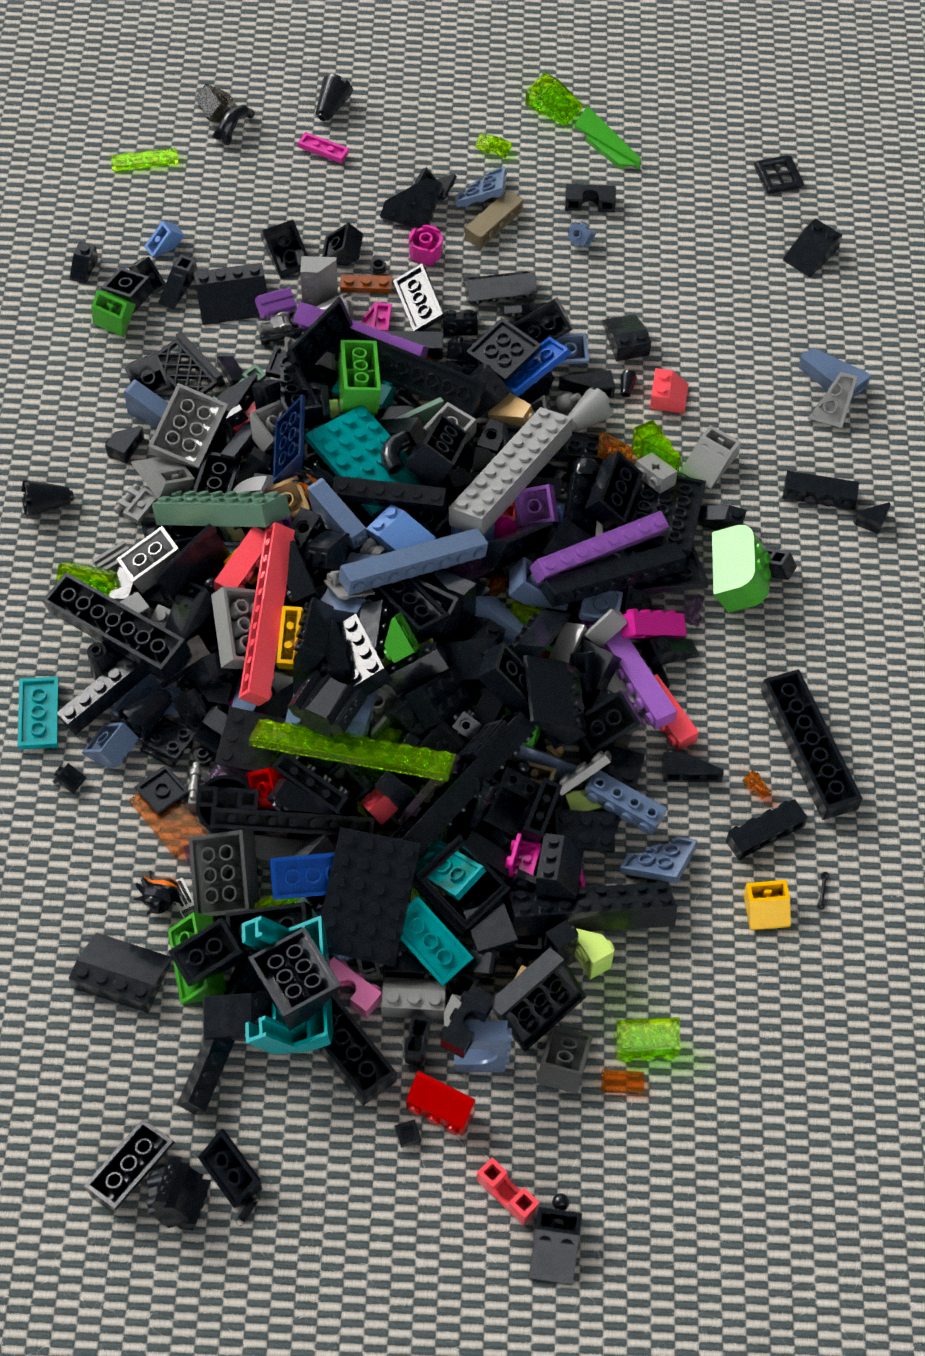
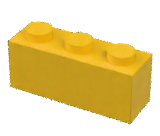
[276,606,303,670]

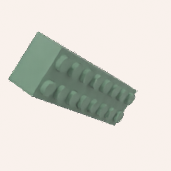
[152,490,291,527]

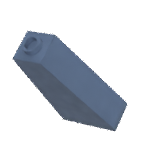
[798,348,871,398]
[124,379,168,428]
[307,478,368,550]
[474,596,524,646]

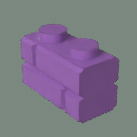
[255,287,296,320]

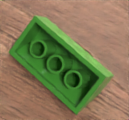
[168,912,226,1005]

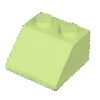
[575,928,615,979]

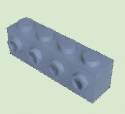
[584,770,667,835]

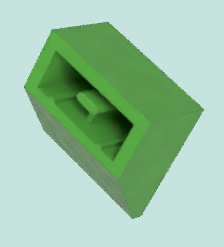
[91,290,136,337]

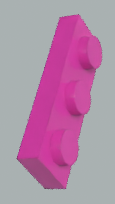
[298,132,349,164]

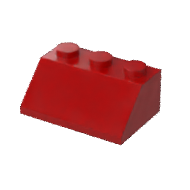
[406,1071,476,1136]

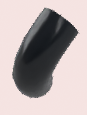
[381,431,410,475]

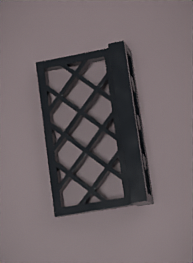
[157,331,225,394]

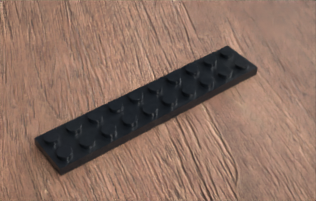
[327,328,487,417]

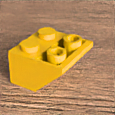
[743,880,791,931]

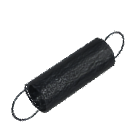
[236,1193,260,1226]

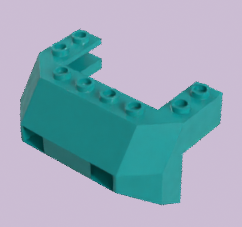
[242,916,333,1054]

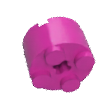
[409,225,443,266]

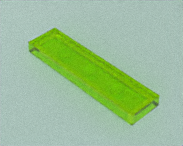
[111,148,179,171]

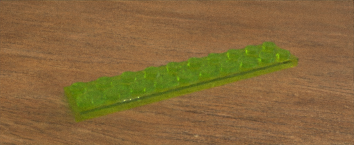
[249,719,456,781]

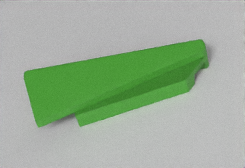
[574,107,641,169]

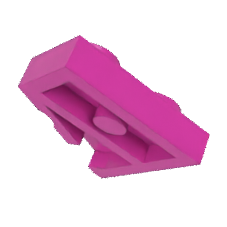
[360,302,392,331]

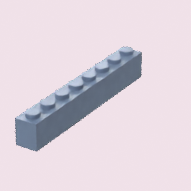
[339,528,488,595]

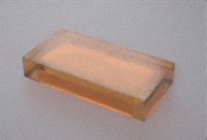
[601,1070,644,1094]

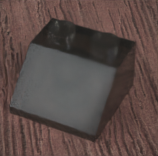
[195,84,237,123]

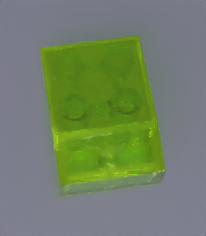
[525,72,583,126]
[631,420,681,476]

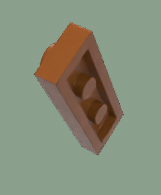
[340,274,392,293]

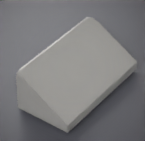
[585,609,627,647]

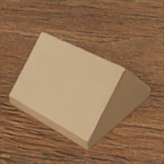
[264,475,311,518]

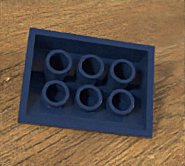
[273,394,305,484]

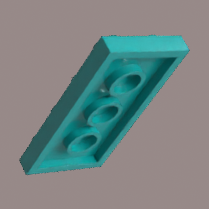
[17,676,59,750]
[415,840,486,901]
[401,896,474,987]

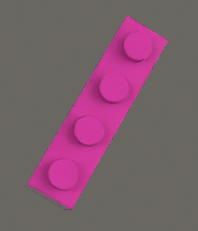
[621,609,687,639]

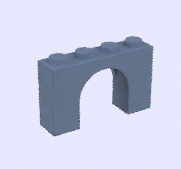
[321,552,374,623]
[454,1020,512,1072]

